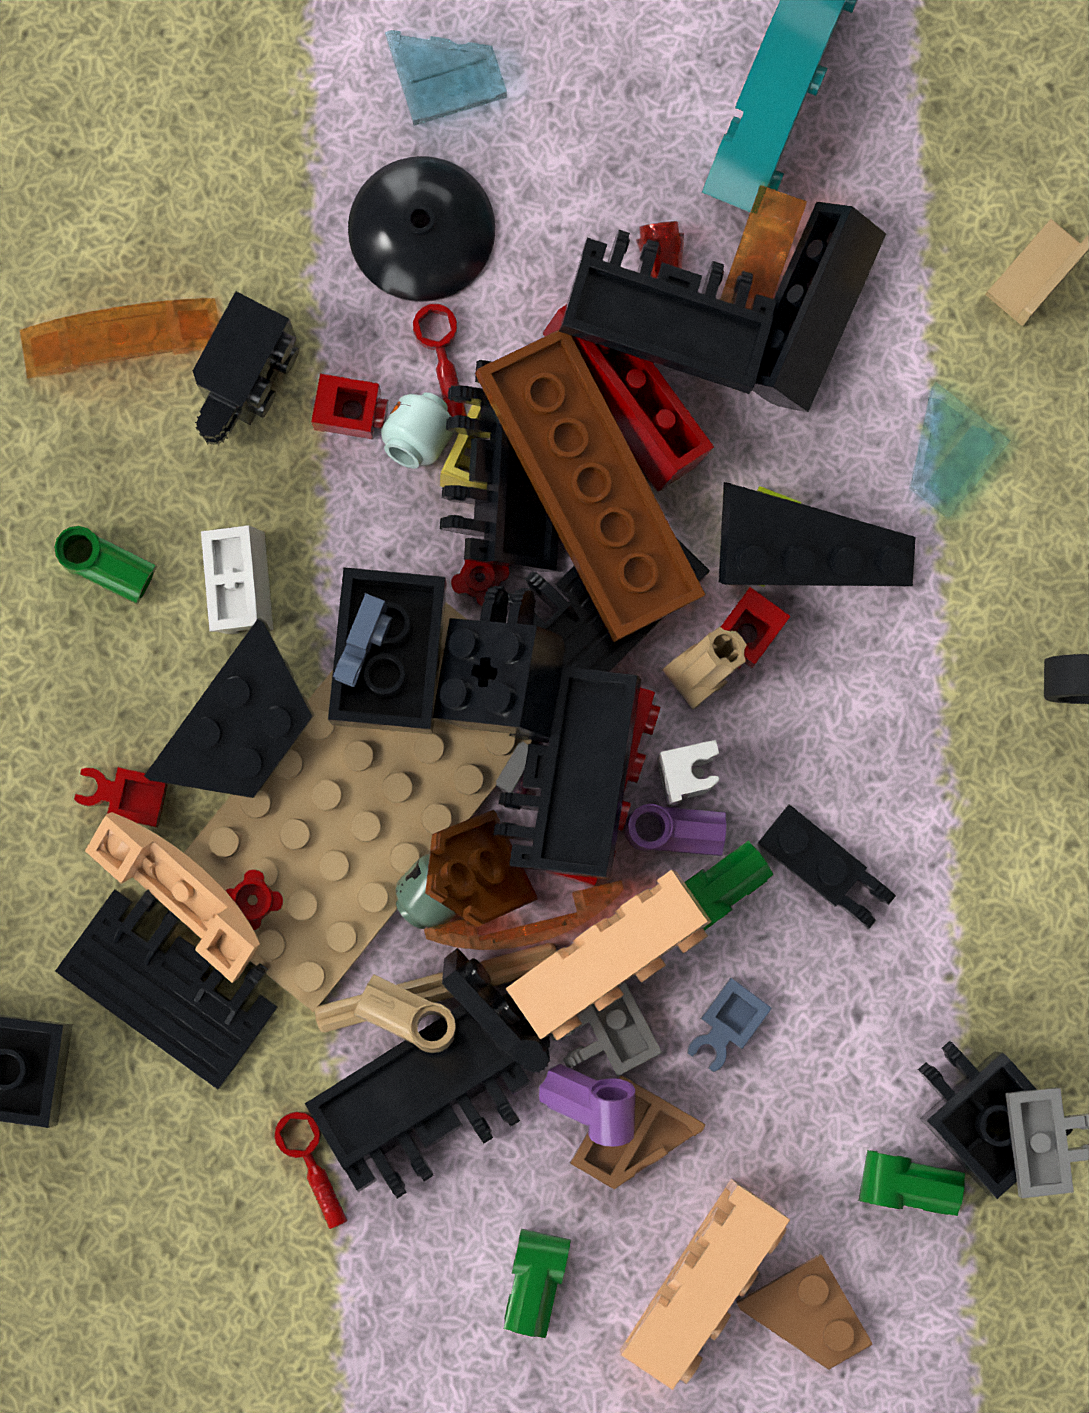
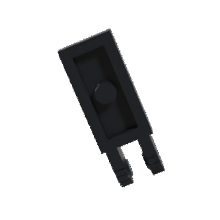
[757,804,896,929]
[442,948,550,1074]

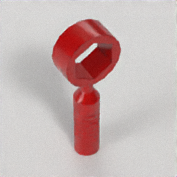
[413,304,467,417]
[274,1111,348,1229]

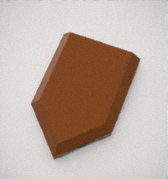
[425,809,538,927]

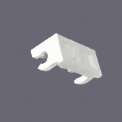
[201,525,273,634]
[657,740,719,807]

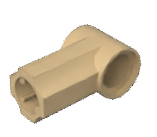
[662,627,747,710]
[354,974,456,1053]

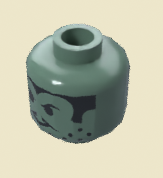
[396,854,456,929]

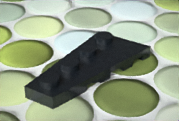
[718,482,916,587]

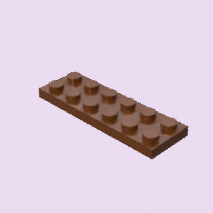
[475,330,706,642]

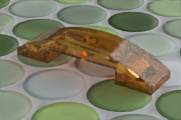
[720,185,807,310]
[20,298,219,379]
[424,880,624,950]

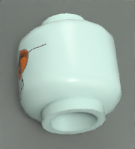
[381,392,454,469]

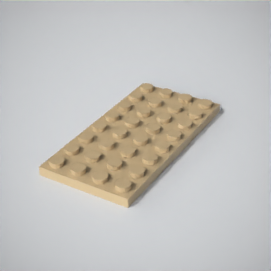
[184,602,533,1012]

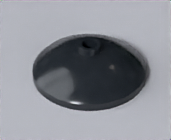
[348,156,495,302]

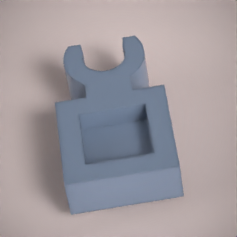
[333,593,392,687]
[687,978,772,1072]

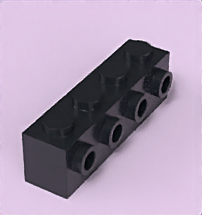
[752,202,886,412]

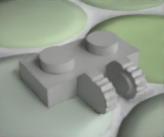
[550,982,662,1076]
[1006,1087,1089,1198]

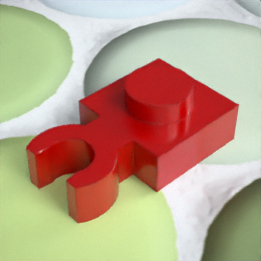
[74,767,168,828]

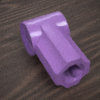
[624,804,727,856]
[539,1064,635,1147]

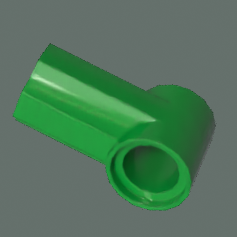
[54,526,157,605]
[684,840,774,931]
[858,1150,965,1216]
[503,1229,571,1338]

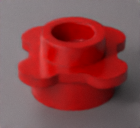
[451,560,509,606]
[225,869,283,930]

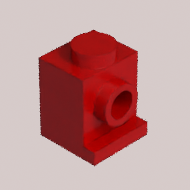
[311,373,389,440]
[721,587,791,669]

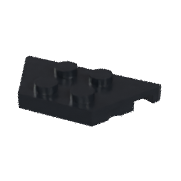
[144,618,314,798]

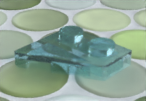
[385,30,507,126]
[909,382,1011,519]

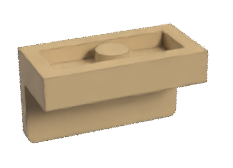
[985,219,1089,326]

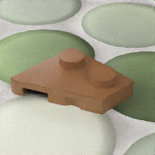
[570,1075,706,1189]
[736,1253,873,1370]

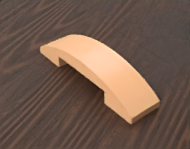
[85,812,260,983]

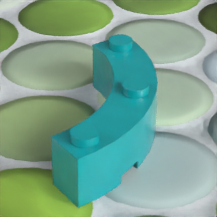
[701,0,858,215]

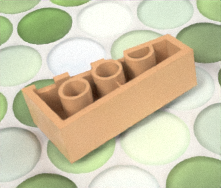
[506,870,712,1041]
[620,1179,790,1390]

